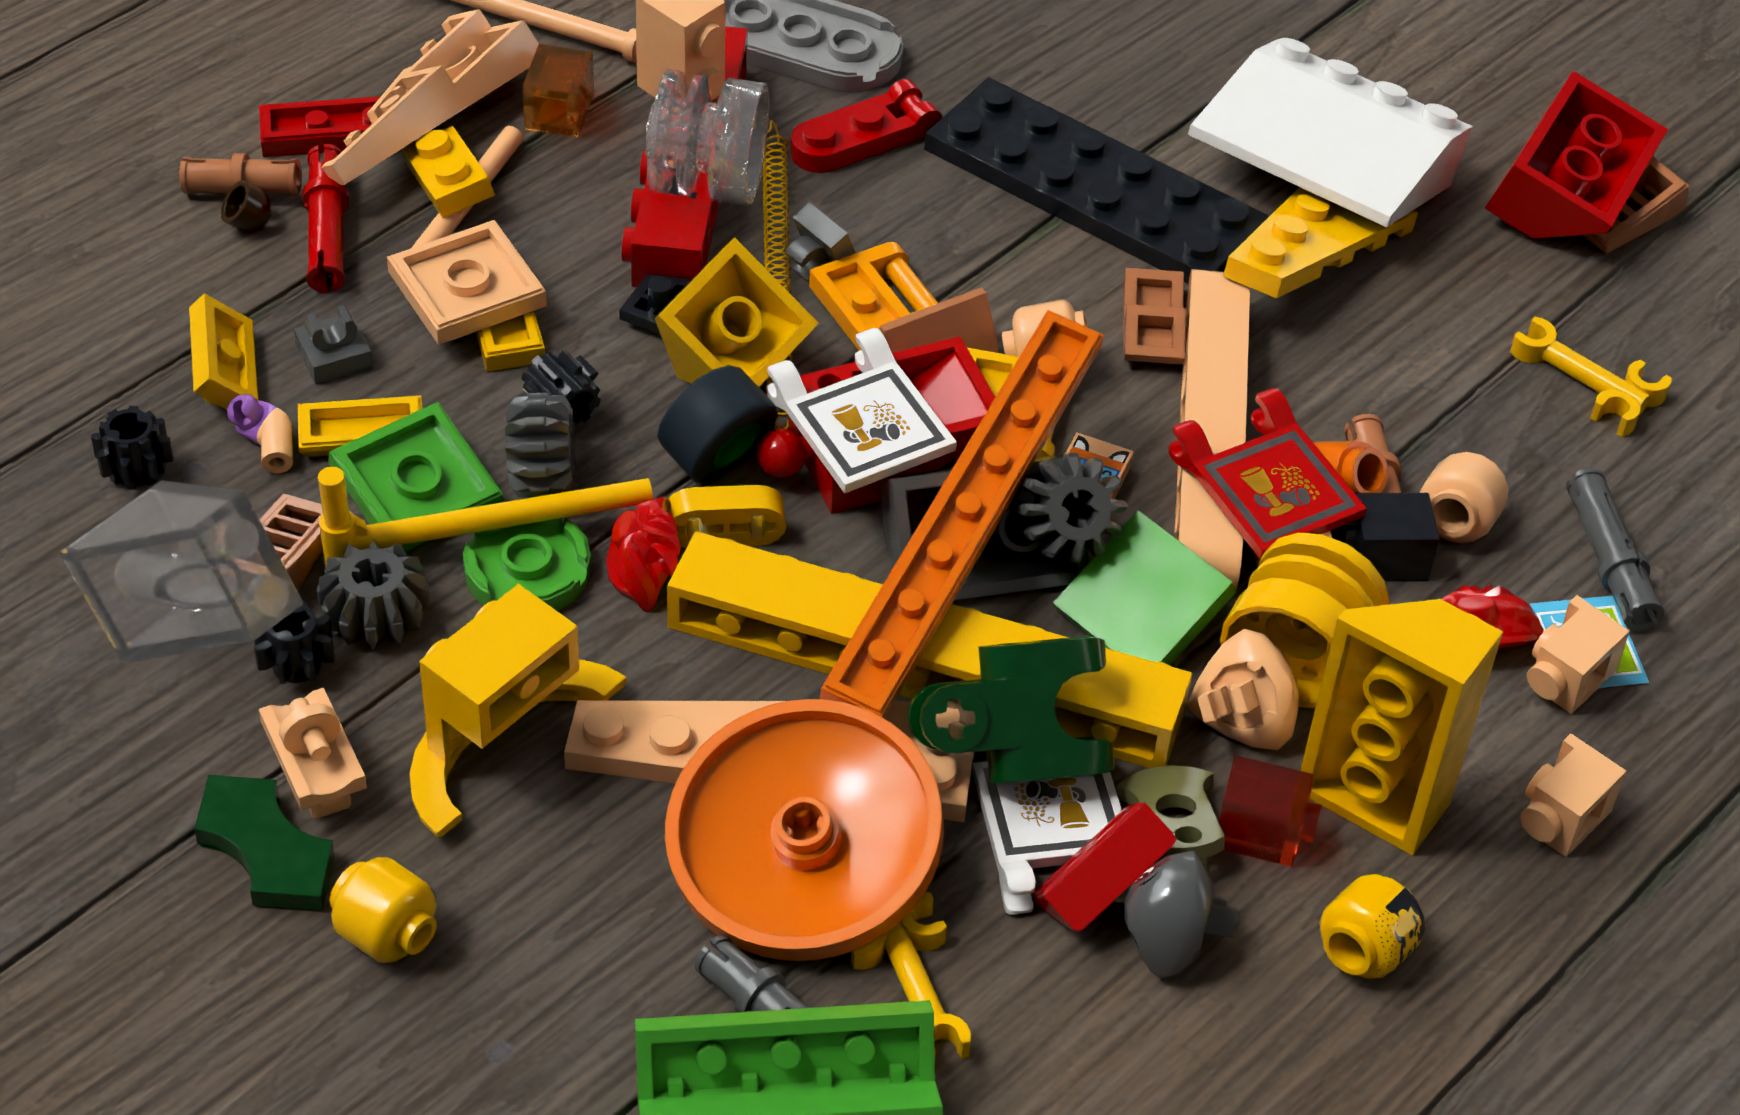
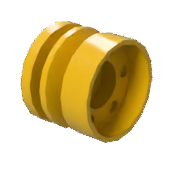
[1220,532,1389,709]

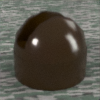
[221,180,272,232]

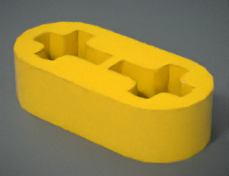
[667,485,787,548]

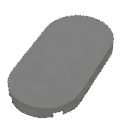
[724,0,904,92]

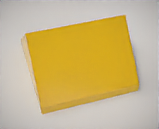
[655,237,819,387]

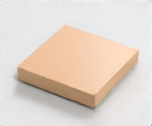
[387,220,547,345]

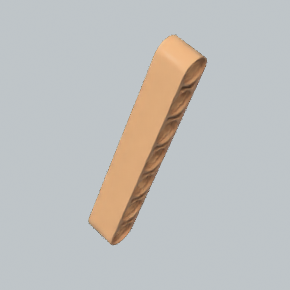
[1174,269,1250,589]

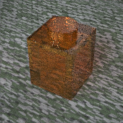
[523,44,594,137]

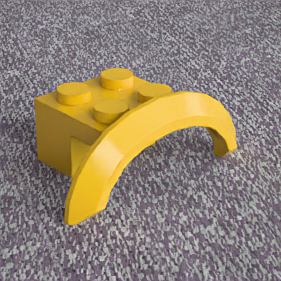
[410,584,627,838]

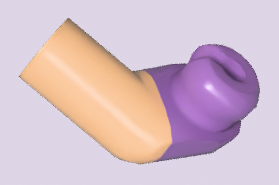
[227,394,293,474]

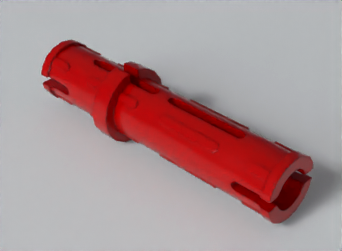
[303,144,349,293]

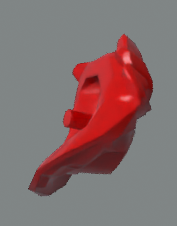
[606,496,681,612]
[1441,584,1544,649]

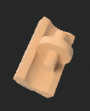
[259,688,367,818]

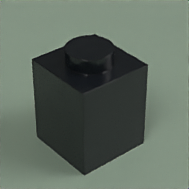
[1338,493,1440,582]

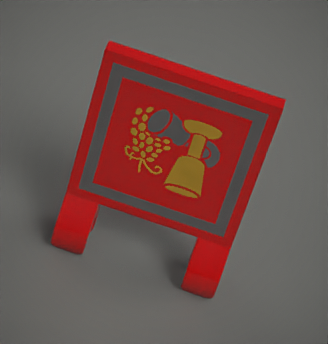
[1168,388,1367,559]

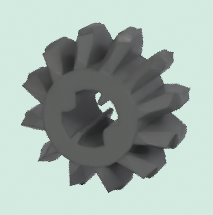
[504,392,576,497]
[1016,453,1129,563]
[317,538,430,650]

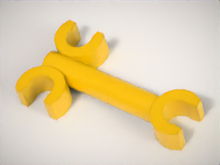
[1510,316,1672,437]
[851,892,971,1059]

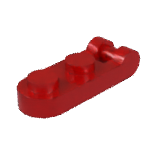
[790,79,942,173]

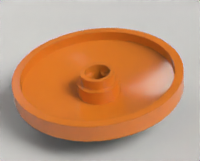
[665,699,944,961]

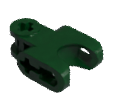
[907,637,1115,783]

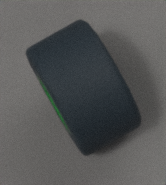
[657,365,778,484]

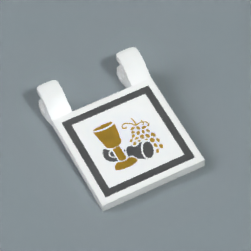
[767,328,957,493]
[972,761,1133,914]

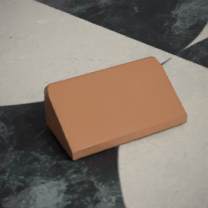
[879,287,998,353]

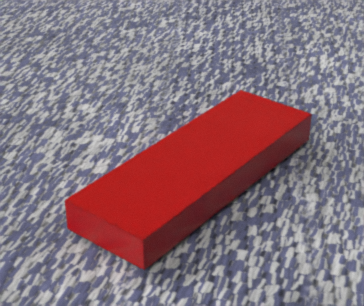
[259,96,432,157]

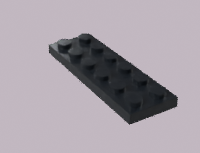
[924,77,1269,284]

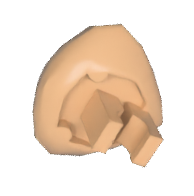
[1187,629,1299,750]

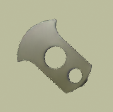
[1116,765,1224,873]

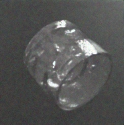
[645,69,770,206]

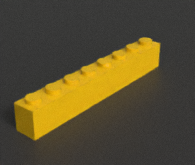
[667,531,1192,768]

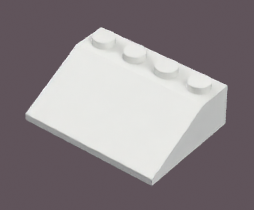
[1188,38,1473,227]

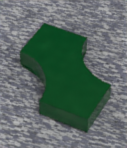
[194,775,335,911]

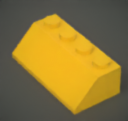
[1295,599,1503,856]

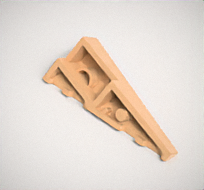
[321,9,547,185]

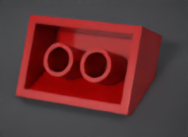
[1484,70,1668,238]

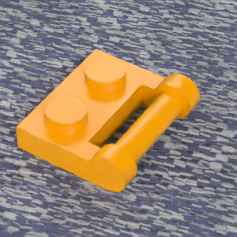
[809,242,938,351]

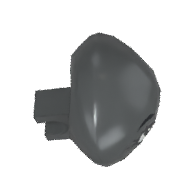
[1124,851,1239,980]

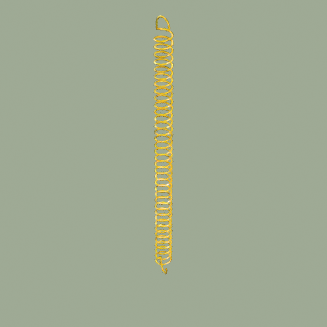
[762,120,793,429]

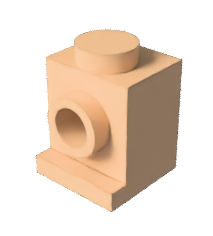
[1527,595,1630,714]
[1520,733,1627,857]

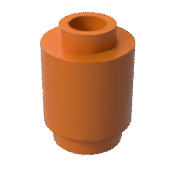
[1313,441,1388,493]

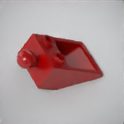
[756,336,995,514]

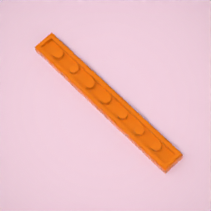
[820,310,1104,719]

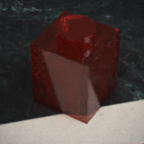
[1218,755,1322,867]

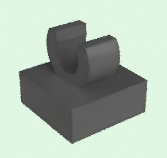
[785,202,856,283]
[294,305,373,385]

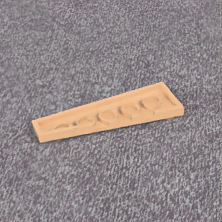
[564,700,974,822]

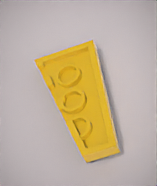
[1223,187,1418,299]

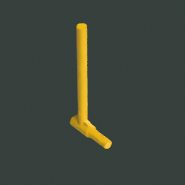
[318,467,653,567]

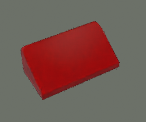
[1032,802,1176,931]

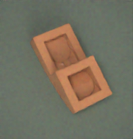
[1123,268,1186,365]

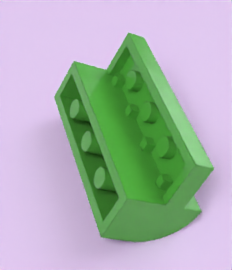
[635,1000,943,1115]

